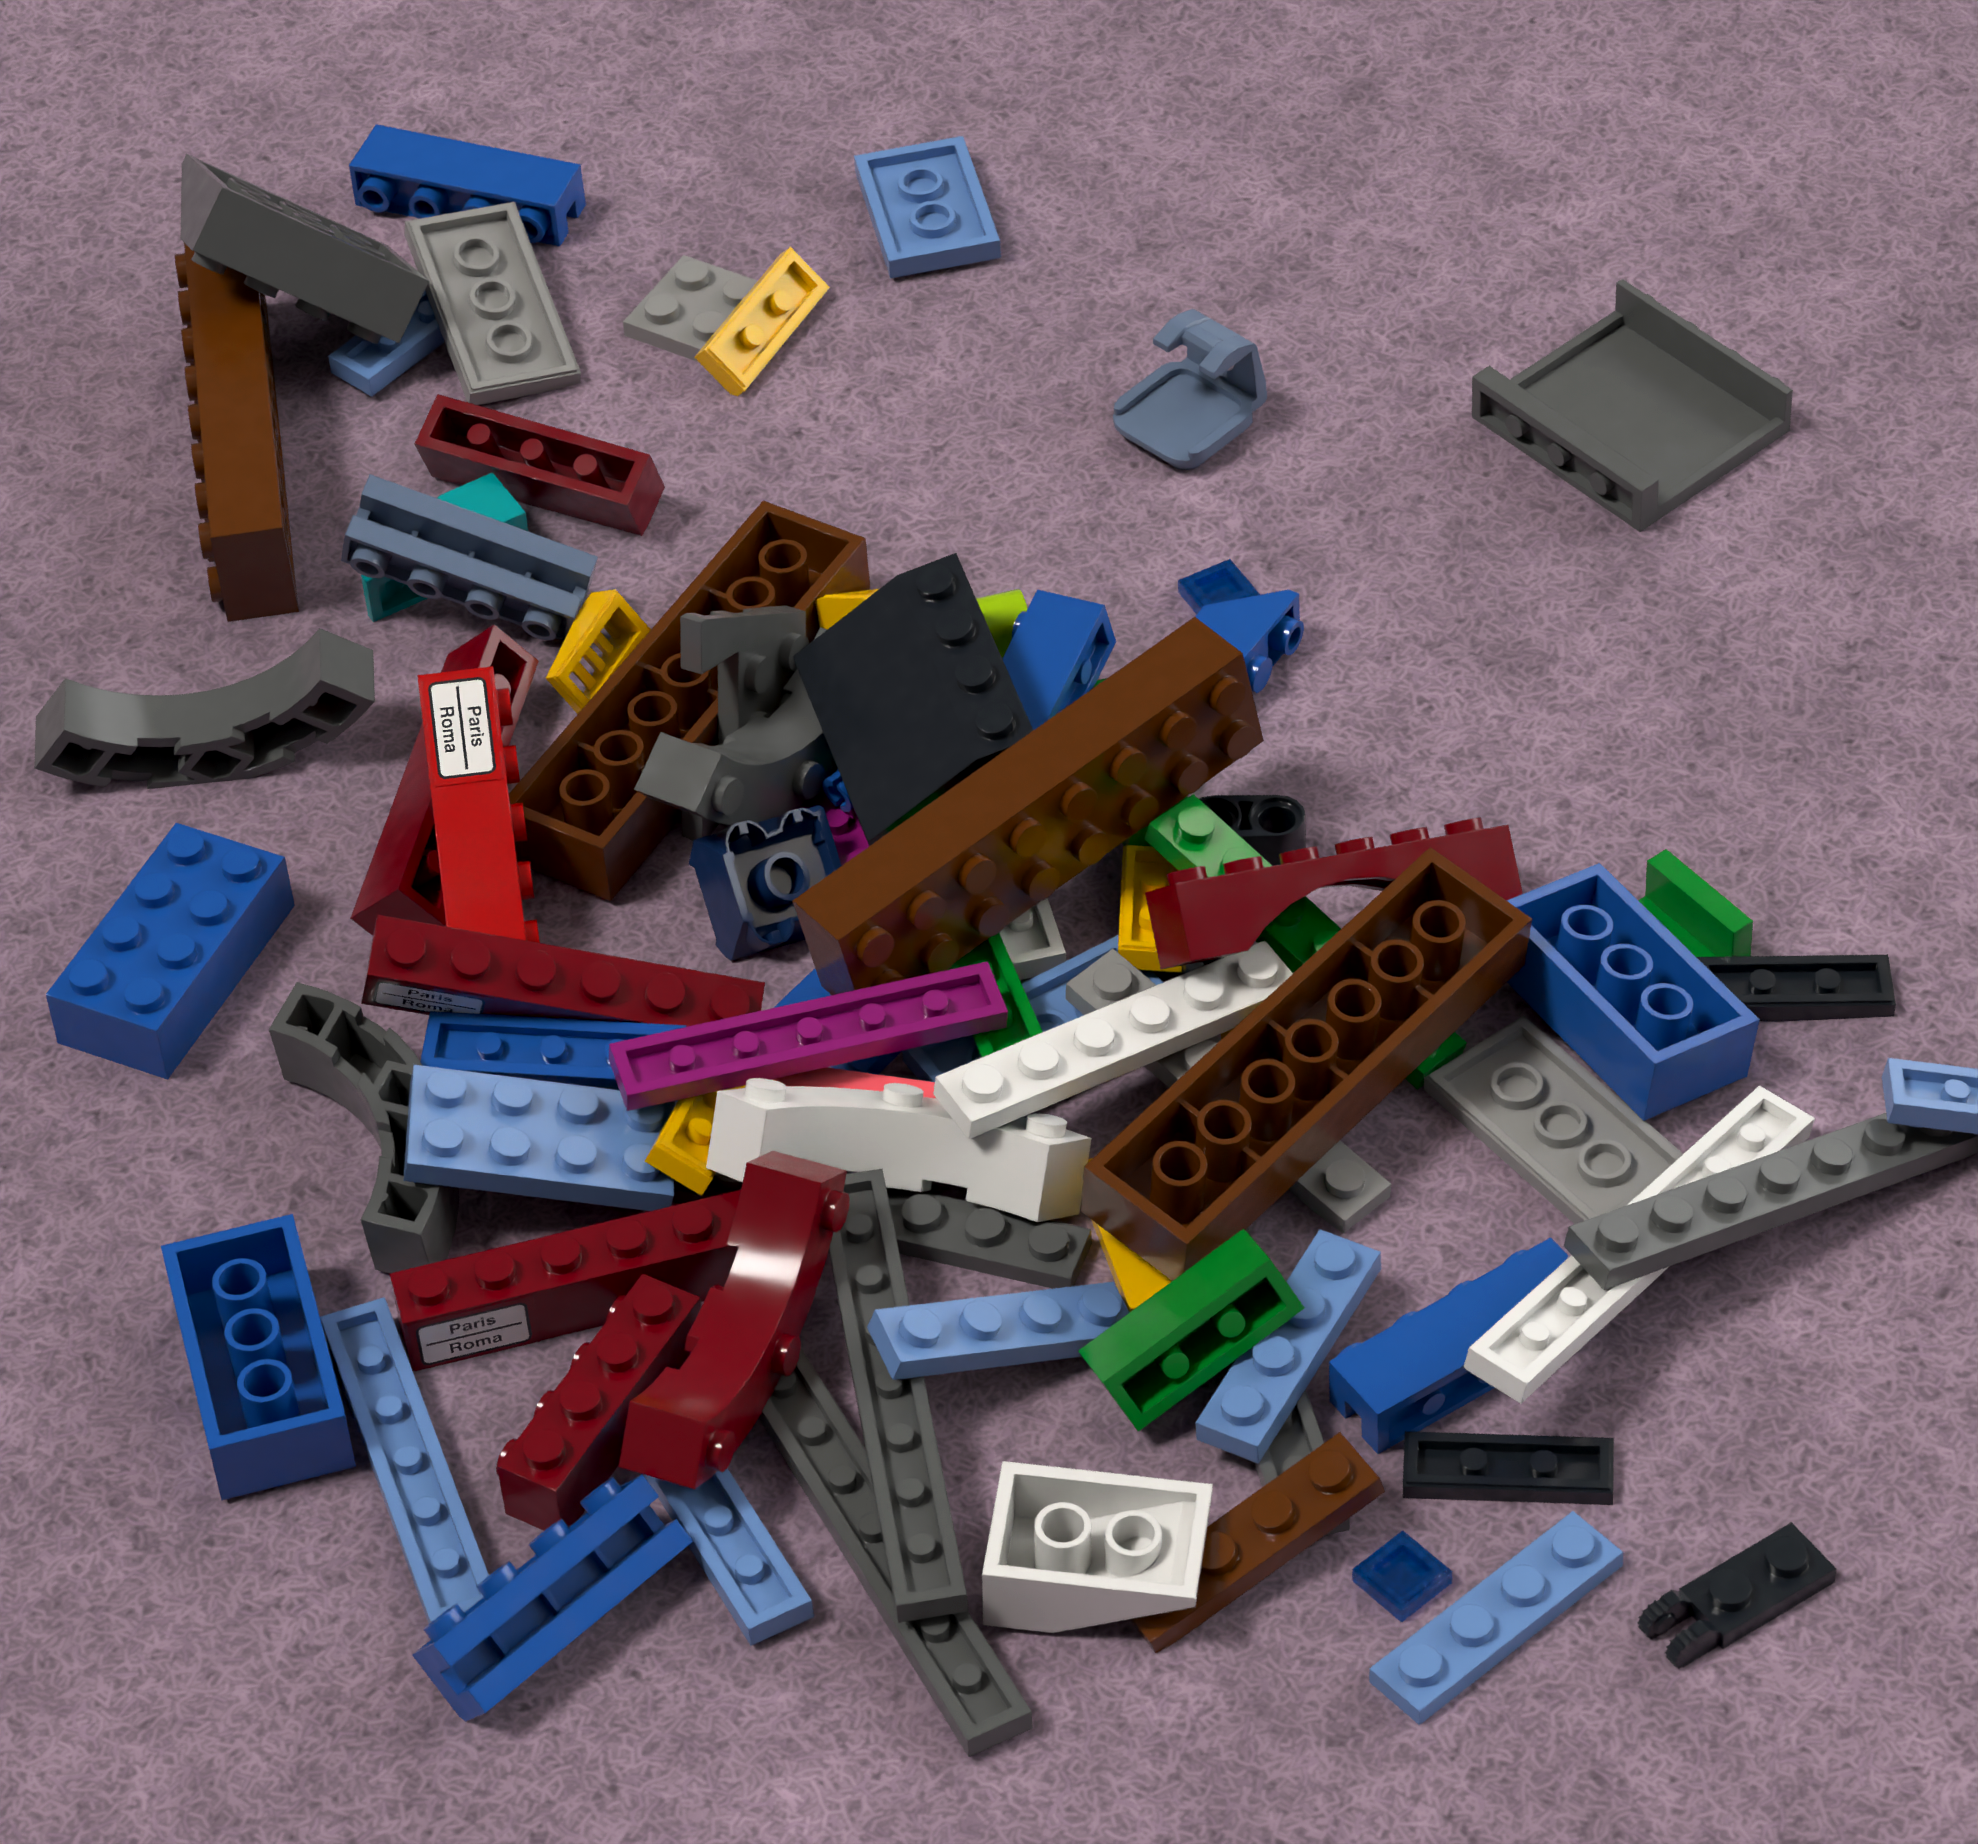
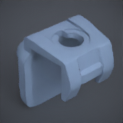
[1113,309,1267,470]

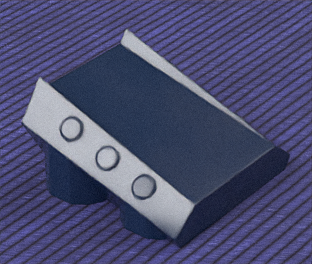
[689,805,842,961]

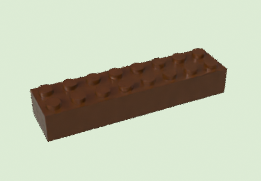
[175,243,299,622]
[509,501,871,901]
[793,617,1264,995]
[1081,847,1532,1281]

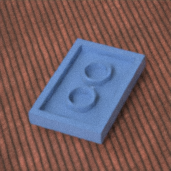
[854,136,1001,278]

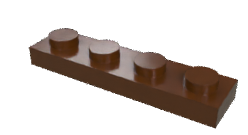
[1129,1432,1385,1653]

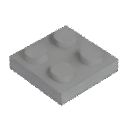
[623,255,758,362]

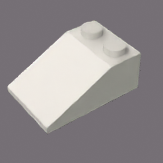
[982,1461,1213,1633]

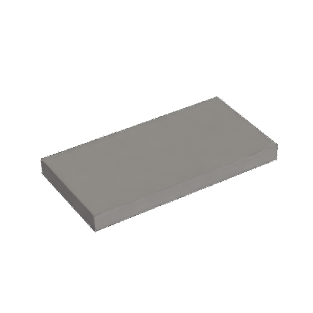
[404,202,581,405]
[1424,1015,1683,1224]

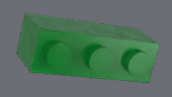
[1078,1228,1305,1432]

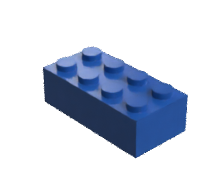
[46,823,295,1080]
[1507,863,1760,1121]
[161,1214,356,1500]

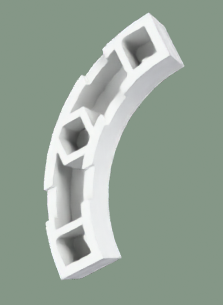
[706,1078,1092,1222]

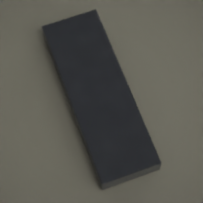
[1696,954,1896,1021]
[1403,1431,1614,1505]

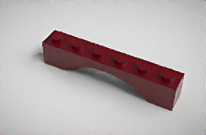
[1145,817,1523,969]

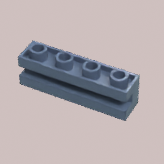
[341,474,598,640]

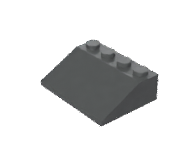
[180,154,429,344]

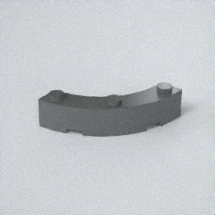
[634,627,838,826]
[34,628,375,789]
[269,982,459,1273]

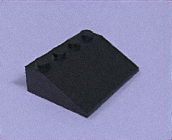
[793,553,1033,846]

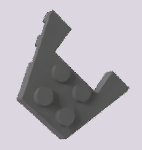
[680,606,809,841]

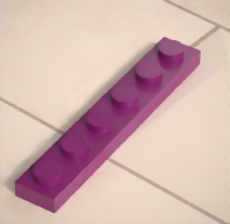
[609,961,1008,1111]

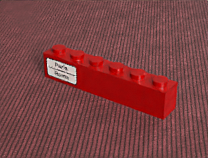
[417,666,540,943]

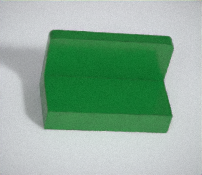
[1638,849,1753,957]

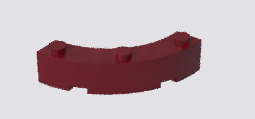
[619,1151,850,1489]

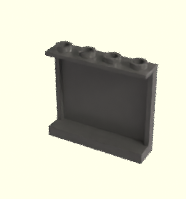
[1472,279,1793,532]

